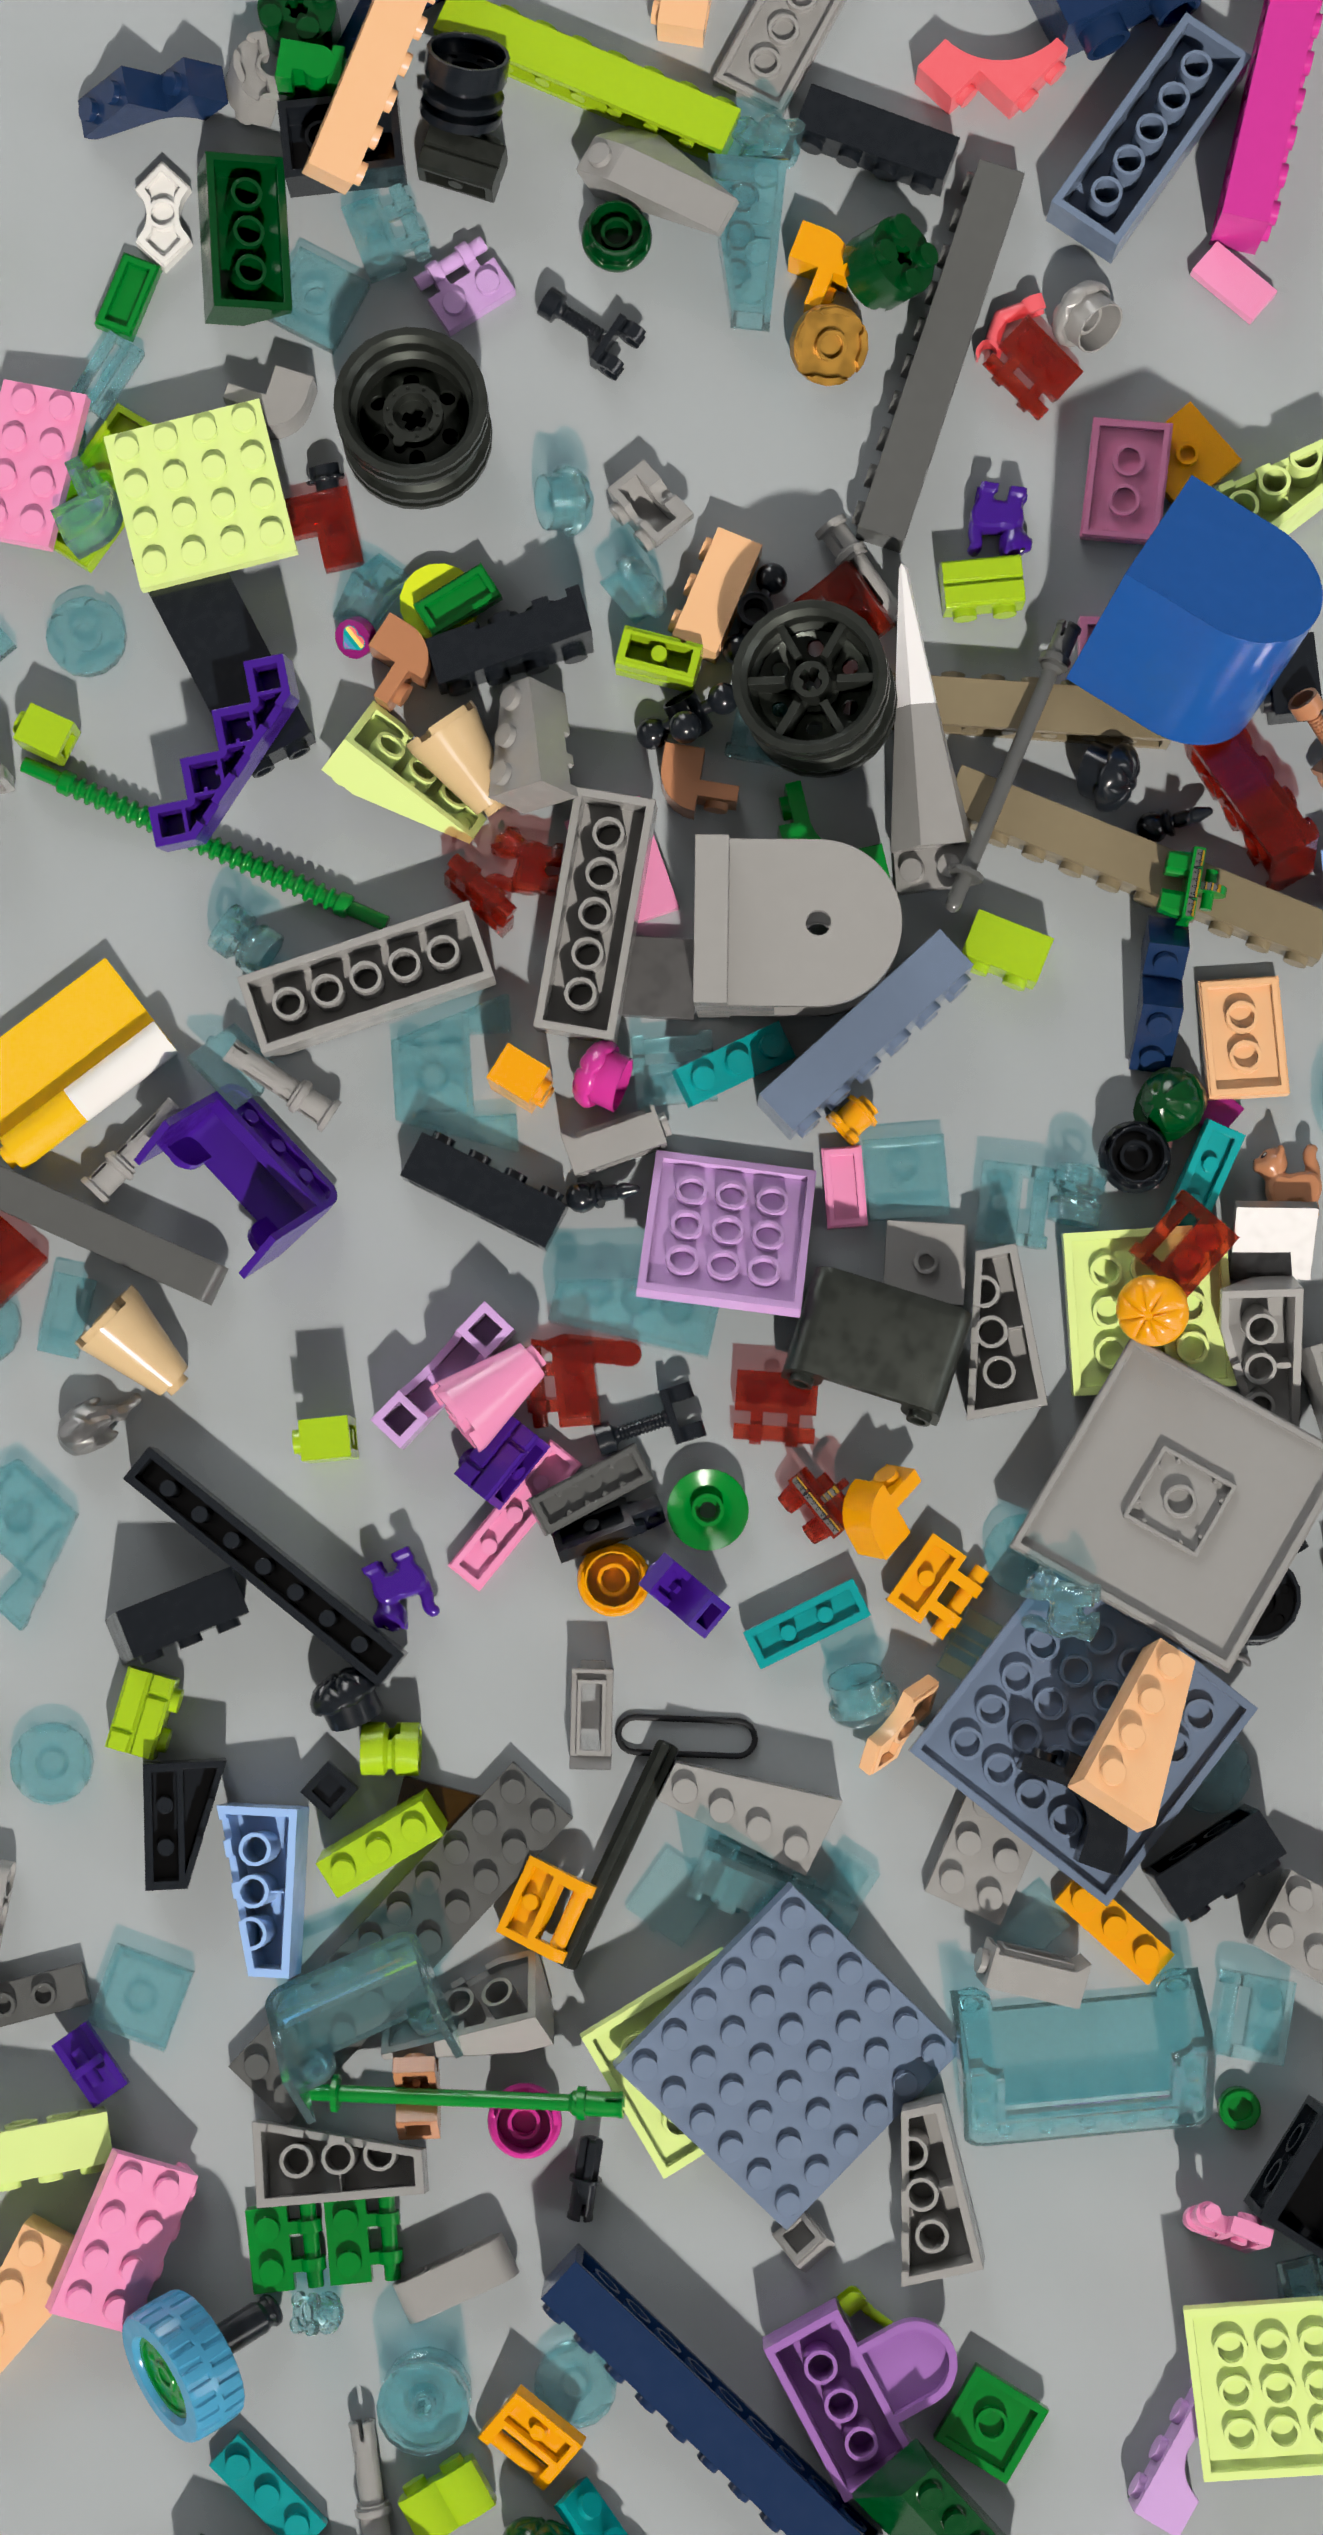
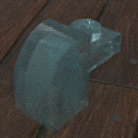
[50,456,123,560]

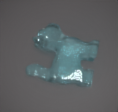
[1019,1566,1101,1641]

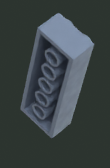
[1046,12,1252,264]
[757,929,974,1140]

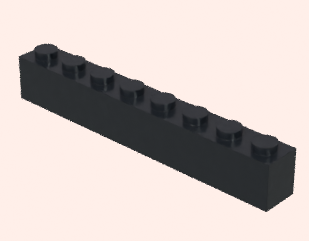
[123,1447,408,1687]

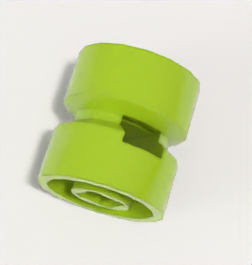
[360,1722,422,1776]

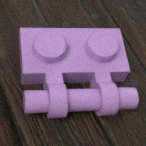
[413,236,516,337]

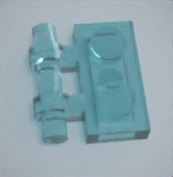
[341,183,432,284]

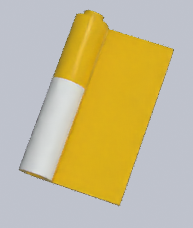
[0,958,179,1170]

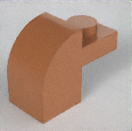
[368,612,431,714]
[661,742,739,820]
[392,2053,441,2140]

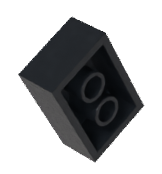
[277,96,408,198]
[1142,1804,1287,1922]

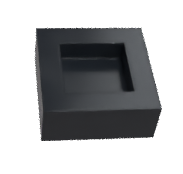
[300,1760,359,1820]

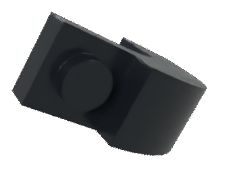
[1016,1747,1128,1876]

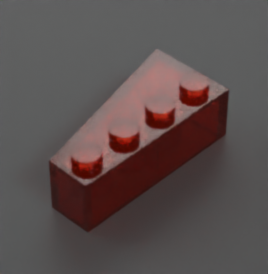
[1187,728,1320,892]

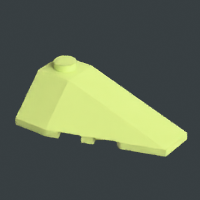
[321,701,487,844]

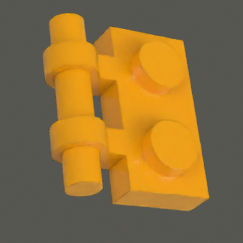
[885,1533,989,1640]

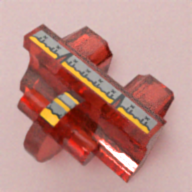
[778,1466,850,1544]

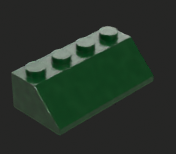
[197,151,292,326]
[851,2438,1006,2535]

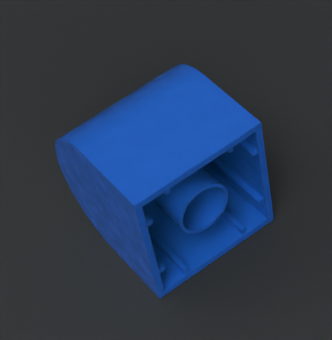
[1066,475,1323,745]

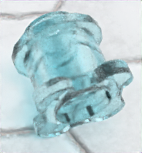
[289,2291,344,2337]

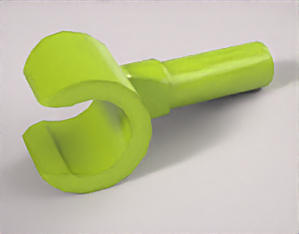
[837,2286,893,2328]

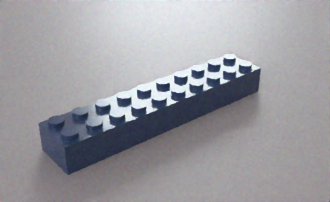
[541,2243,883,2535]

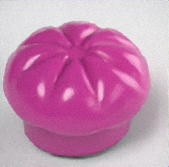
[572,1040,633,1112]
[487,2083,562,2159]

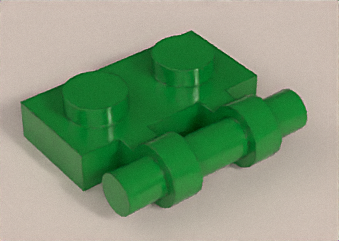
[324,2196,404,2286]
[245,2203,327,2295]

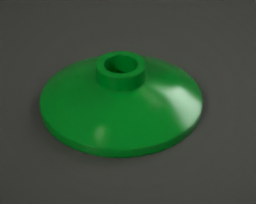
[667,1469,749,1551]

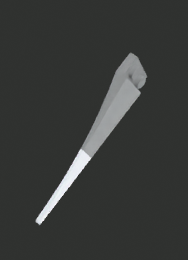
[891,564,974,895]

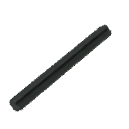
[558,1739,679,1970]

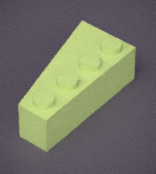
[1216,439,1323,535]
[0,2106,112,2192]

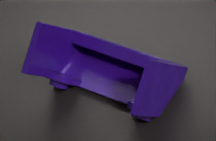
[134,1085,338,1279]

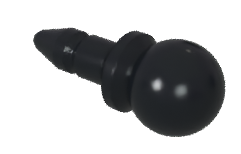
[1136,807,1213,843]
[565,1180,640,1213]

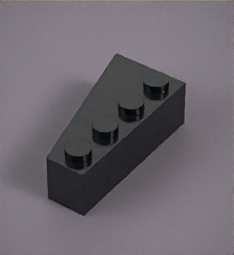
[425,584,594,697]

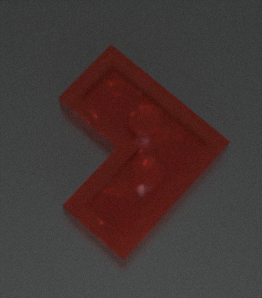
[285,485,365,574]

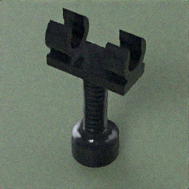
[537,286,646,381]
[592,1381,707,1456]

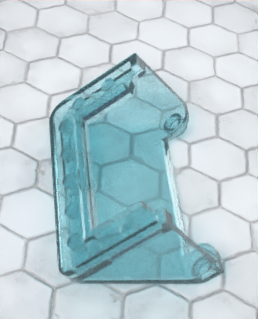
[950,1967,1217,2147]

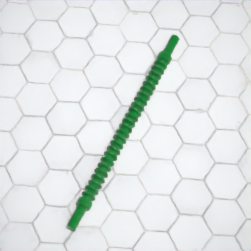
[20,757,390,930]

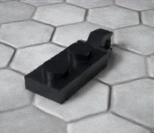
[551,1495,666,1563]

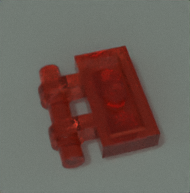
[982,315,1084,421]
[444,853,517,938]
[525,1341,602,1428]
[733,1369,818,1448]

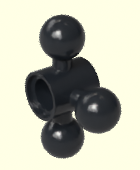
[723,563,788,665]
[637,682,737,750]

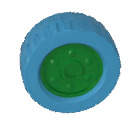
[122,2290,283,2443]

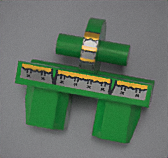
[1156,846,1227,927]

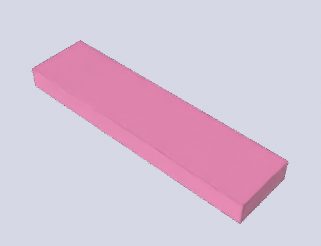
[448,1439,583,1591]

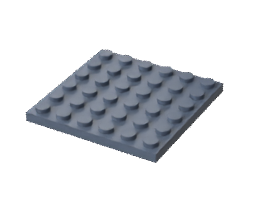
[908,1570,1258,1906]
[612,1881,961,2230]

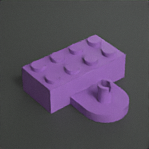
[762,2297,958,2503]

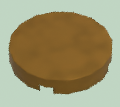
[790,303,869,386]

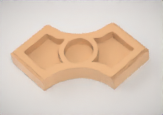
[859,1674,939,1776]

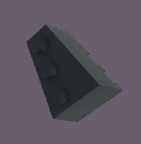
[105,1567,249,1666]
[143,1758,227,1891]

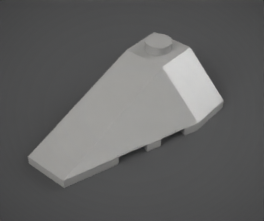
[576,126,739,237]
[1219,1275,1304,1428]
[381,1950,554,2060]

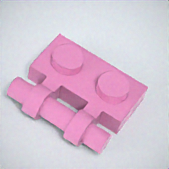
[1182,2201,1274,2254]

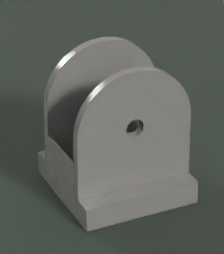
[693,834,902,1018]

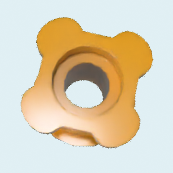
[826,1094,878,1146]

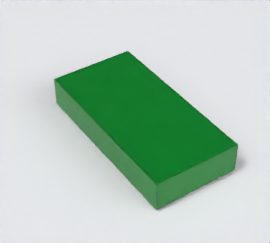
[94,252,163,342]
[413,563,503,636]

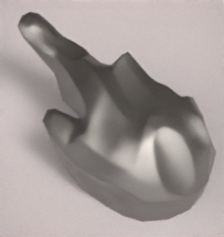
[57,1393,142,1456]

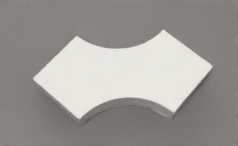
[135,161,193,273]

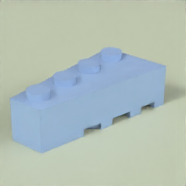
[216,1802,309,1979]

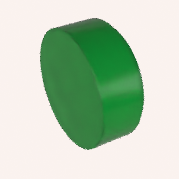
[1217,2086,1261,2130]

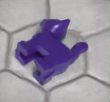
[967,481,1033,557]
[361,1546,440,1632]

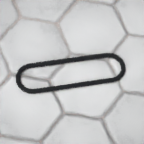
[615,1714,758,1759]

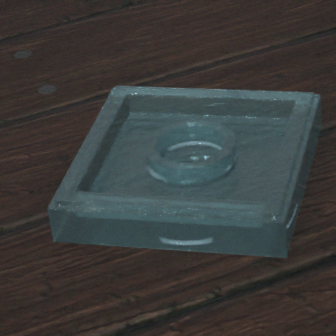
[267,246,371,355]
[862,1134,950,1221]
[88,1943,195,2052]

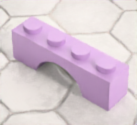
[371,1301,516,1450]
[1128,2377,1199,2535]

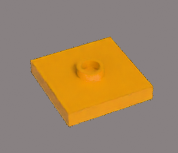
[1165,401,1242,505]

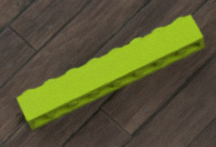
[433,0,741,167]

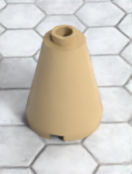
[406,700,505,817]
[74,1284,189,1396]

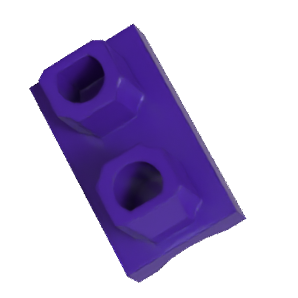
[52,2020,130,2108]

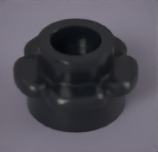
[306,462,345,492]

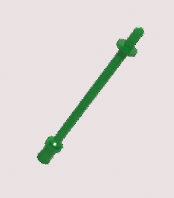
[293,2074,625,2121]

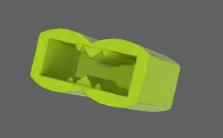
[398,2452,497,2535]

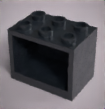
[1243,2095,1323,2260]

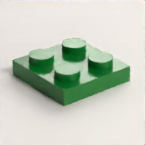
[933,2362,1049,2484]

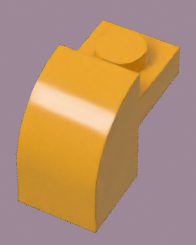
[787,220,850,314]
[842,1464,921,1560]

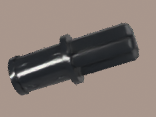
[567,2135,603,2223]

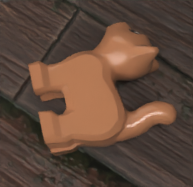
[1253,1144,1322,1216]

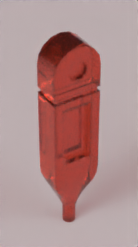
[531,1334,642,1367]

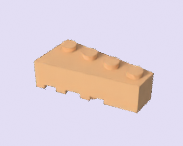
[1067,1638,1196,1833]

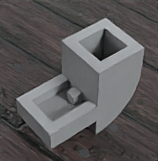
[223,365,318,440]

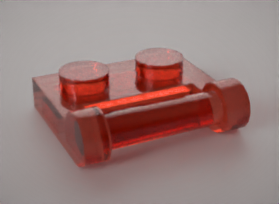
[793,560,896,666]
[1128,1189,1240,1297]

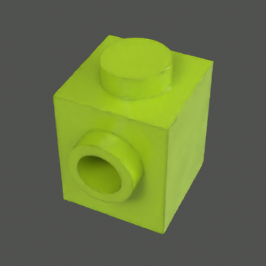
[13,702,81,768]

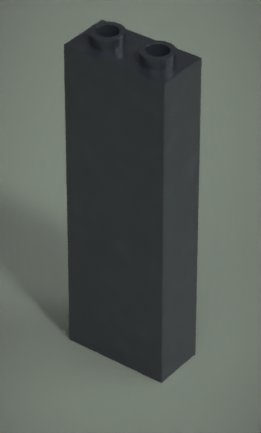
[132,559,316,778]

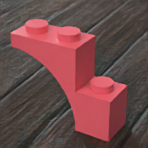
[915,38,1068,120]

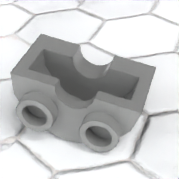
[225,30,279,127]
[607,460,694,553]

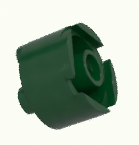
[257,0,341,58]
[843,213,939,311]

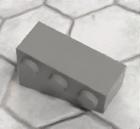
[488,676,578,814]

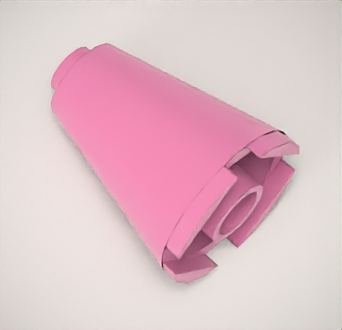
[429,1343,546,1453]

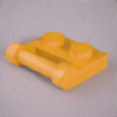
[496,1855,597,1964]
[477,2384,587,2491]

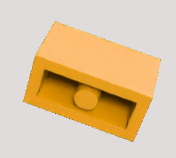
[486,1043,555,1114]

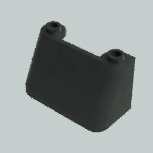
[781,1266,972,1427]

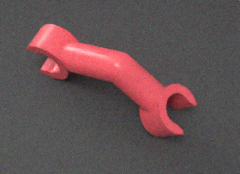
[975,293,1047,368]

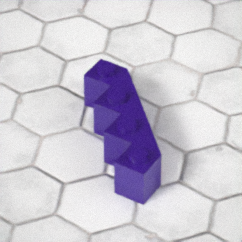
[148,653,300,852]

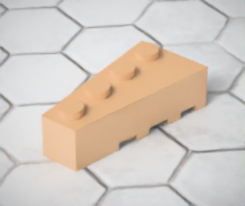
[0,2213,75,2373]

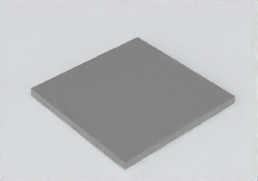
[1009,1338,1323,1674]

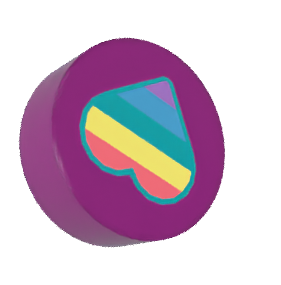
[335,616,376,659]

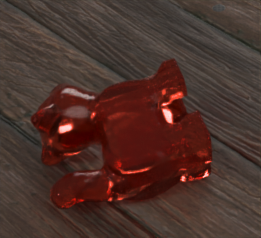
[484,826,563,896]

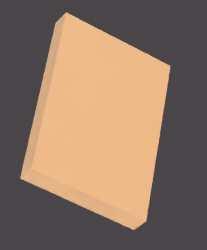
[1196,976,1290,1100]

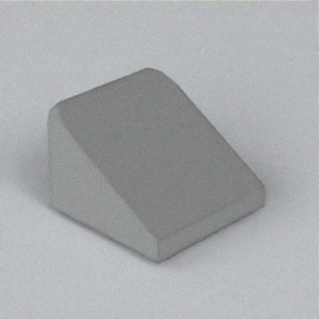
[772,2211,835,2272]

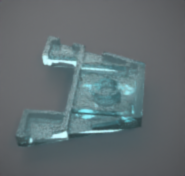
[391,994,520,1152]
[0,1458,79,1631]

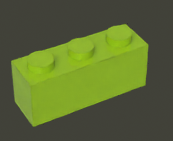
[315,1788,448,1898]

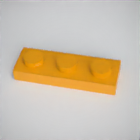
[1053,1879,1175,1985]

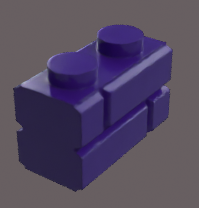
[454,1416,551,1510]

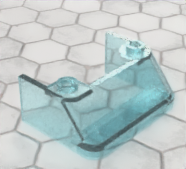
[265,1931,463,2125]

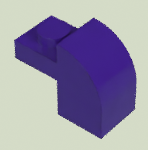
[638,1552,731,1639]

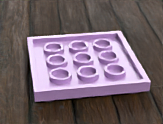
[636,1150,817,1318]

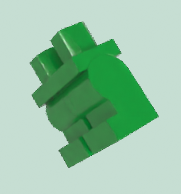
[275,38,348,101]

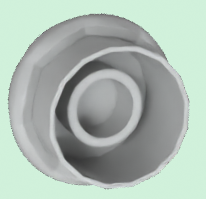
[1052,280,1123,353]

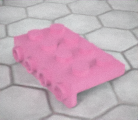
[0,379,91,552]
[45,2148,199,2332]

